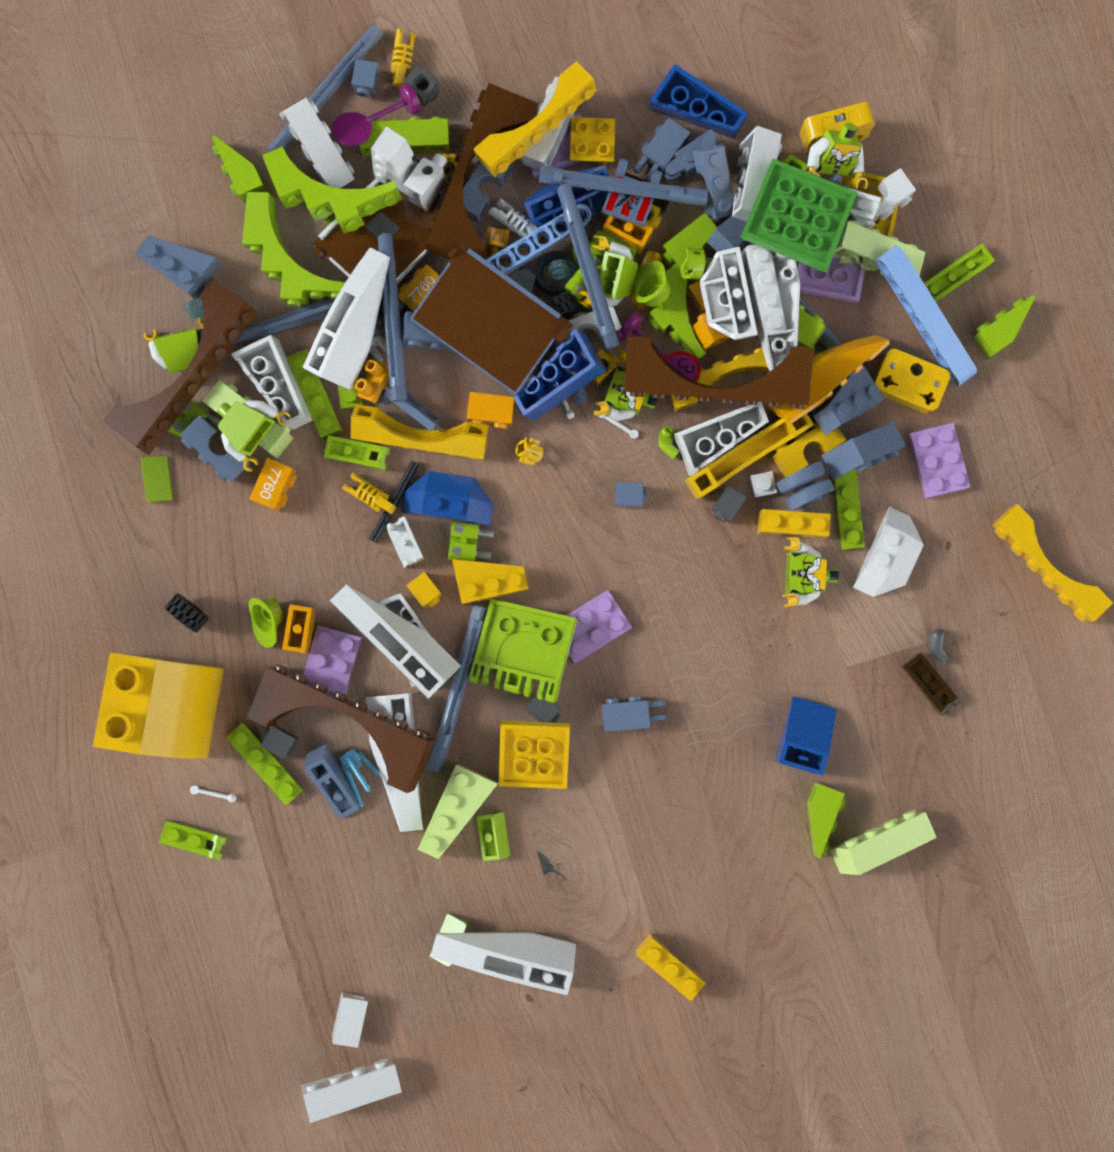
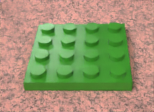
[740,159,858,273]

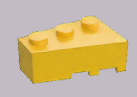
[452,559,529,605]

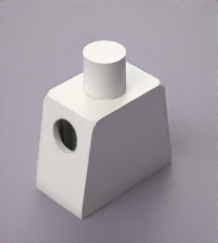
[403,153,447,212]

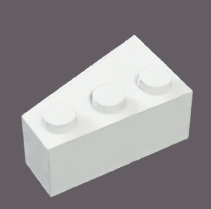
[371,126,418,195]

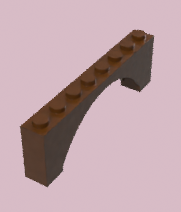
[424,83,539,260]
[103,279,258,455]
[624,335,814,409]
[247,664,435,793]

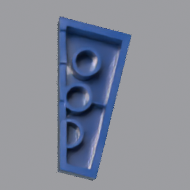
[649,64,748,139]
[514,328,607,420]

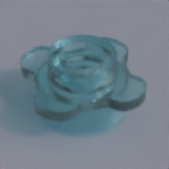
[183,295,204,322]

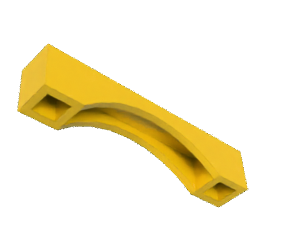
[473,61,597,177]
[669,347,769,412]
[351,404,489,460]
[684,414,814,499]
[992,504,1113,623]

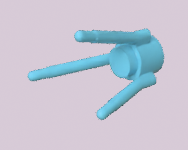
[339,749,381,807]

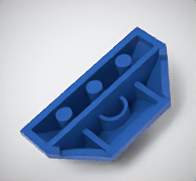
[523,166,609,232]
[402,471,493,526]

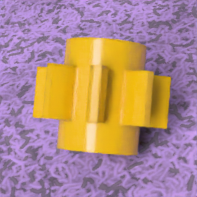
[516,437,543,465]

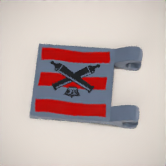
[602,158,662,227]

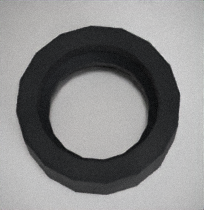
[535,251,577,296]

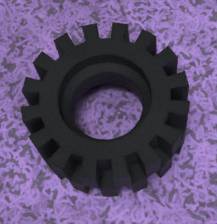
[545,292,578,319]
[165,593,209,633]

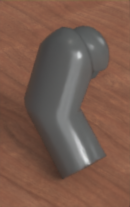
[928,628,951,663]

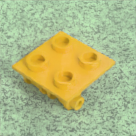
[570,117,615,167]

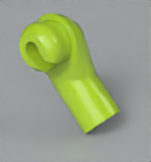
[658,426,680,460]

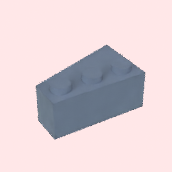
[135,236,221,299]
[400,311,454,352]
[814,364,885,435]
[821,422,906,480]

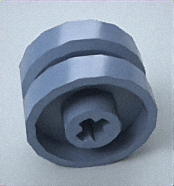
[776,461,835,511]

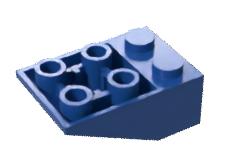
[774,696,837,776]

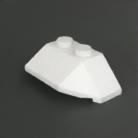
[700,247,758,340]
[852,507,924,597]

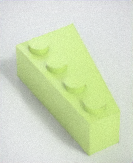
[833,220,926,276]
[203,380,294,459]
[417,763,499,859]
[829,810,937,875]

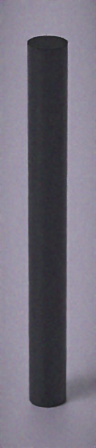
[369,461,419,543]

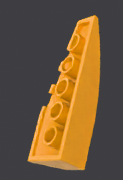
[766,335,890,424]

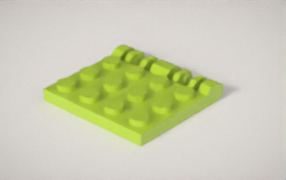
[469,598,577,703]

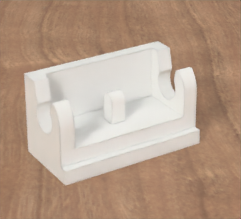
[386,516,425,568]
[332,992,368,1048]

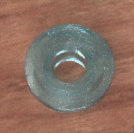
[548,260,570,280]

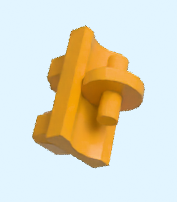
[483,227,510,267]
[354,360,389,404]

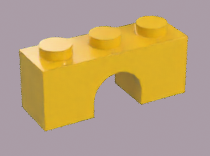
[772,422,846,478]
[757,509,831,539]
[636,933,706,1001]

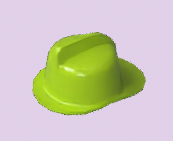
[634,261,671,309]
[248,596,284,648]

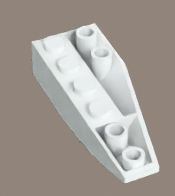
[741,244,800,372]
[303,247,390,390]
[330,584,460,699]
[366,693,423,832]
[431,932,576,995]

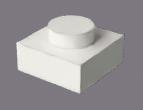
[749,471,777,498]

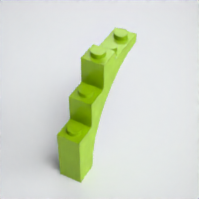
[262,146,403,234]
[242,192,346,308]
[648,213,717,361]

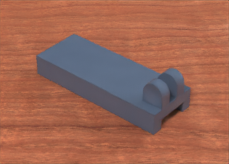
[382,387,443,431]

